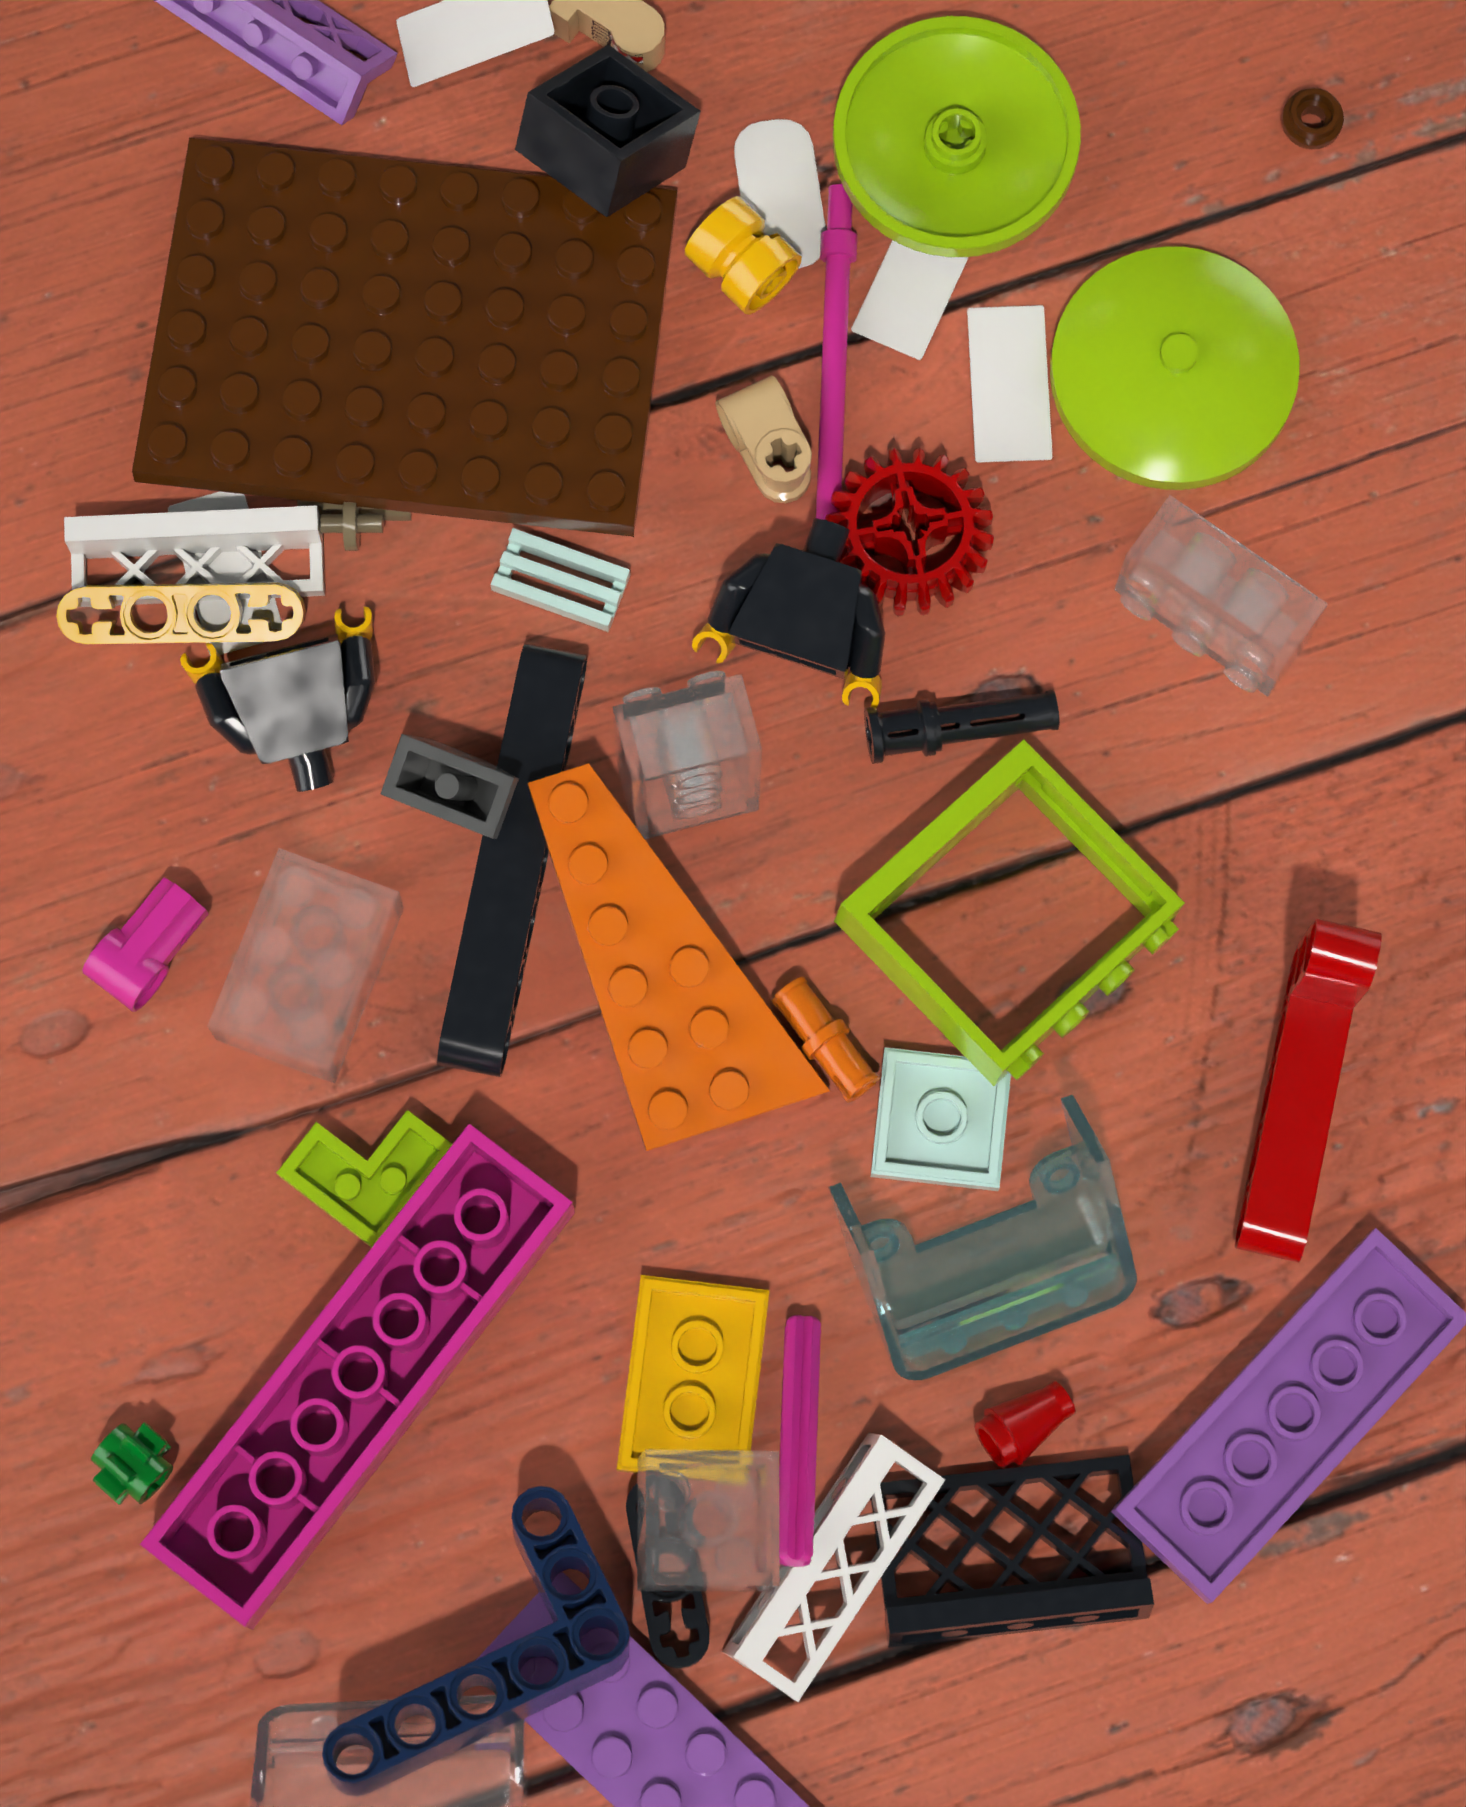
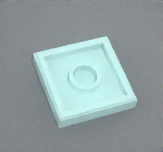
[870,1047,1011,1191]

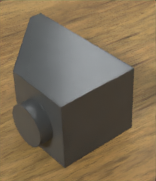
[380,734,519,839]

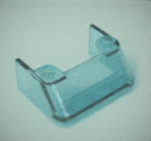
[829,1094,1137,1380]

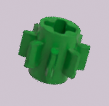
[91,1422,173,1505]

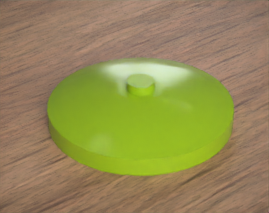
[833,16,1081,257]
[1050,246,1300,490]

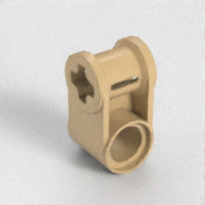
[715,375,812,503]

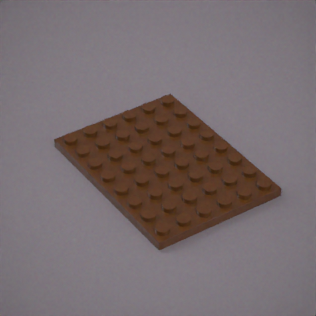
[132,137,677,537]

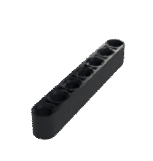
[437,643,587,1077]

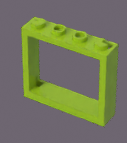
[834,739,1185,1086]

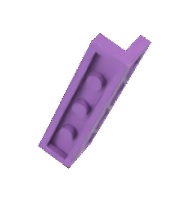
[154,0,398,125]

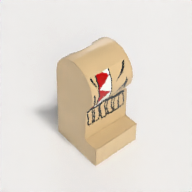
[549,0,665,72]

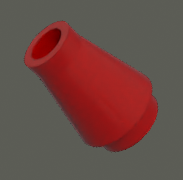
[975,1381,1076,1468]

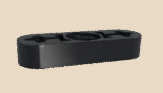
[626,1477,709,1669]

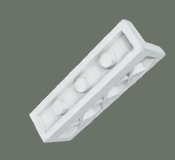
[64,505,325,607]
[722,1433,945,1702]

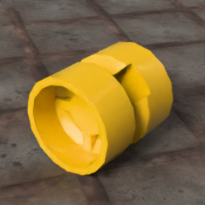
[685,196,802,315]

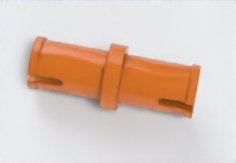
[771,976,880,1103]

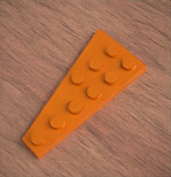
[527,763,830,1151]

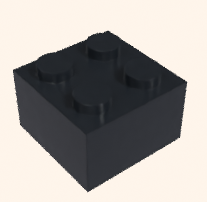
[515,45,701,217]

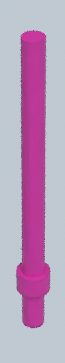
[816,184,858,520]

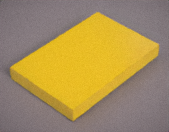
[617,1275,770,1487]

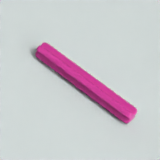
[776,1315,821,1567]

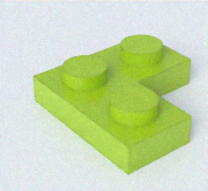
[276,1110,453,1248]

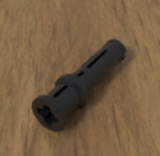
[864,690,1060,764]

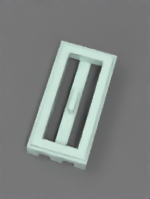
[490,528,630,632]

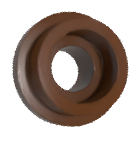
[1282,88,1344,149]

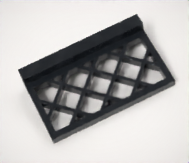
[871,1455,1154,1648]

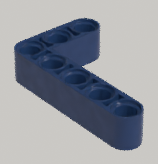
[322,1486,630,1796]

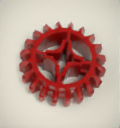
[825,447,994,617]

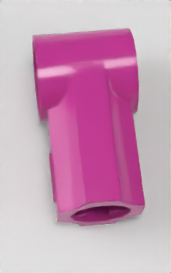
[82,877,208,1012]

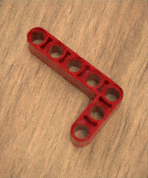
[1235,919,1382,1263]

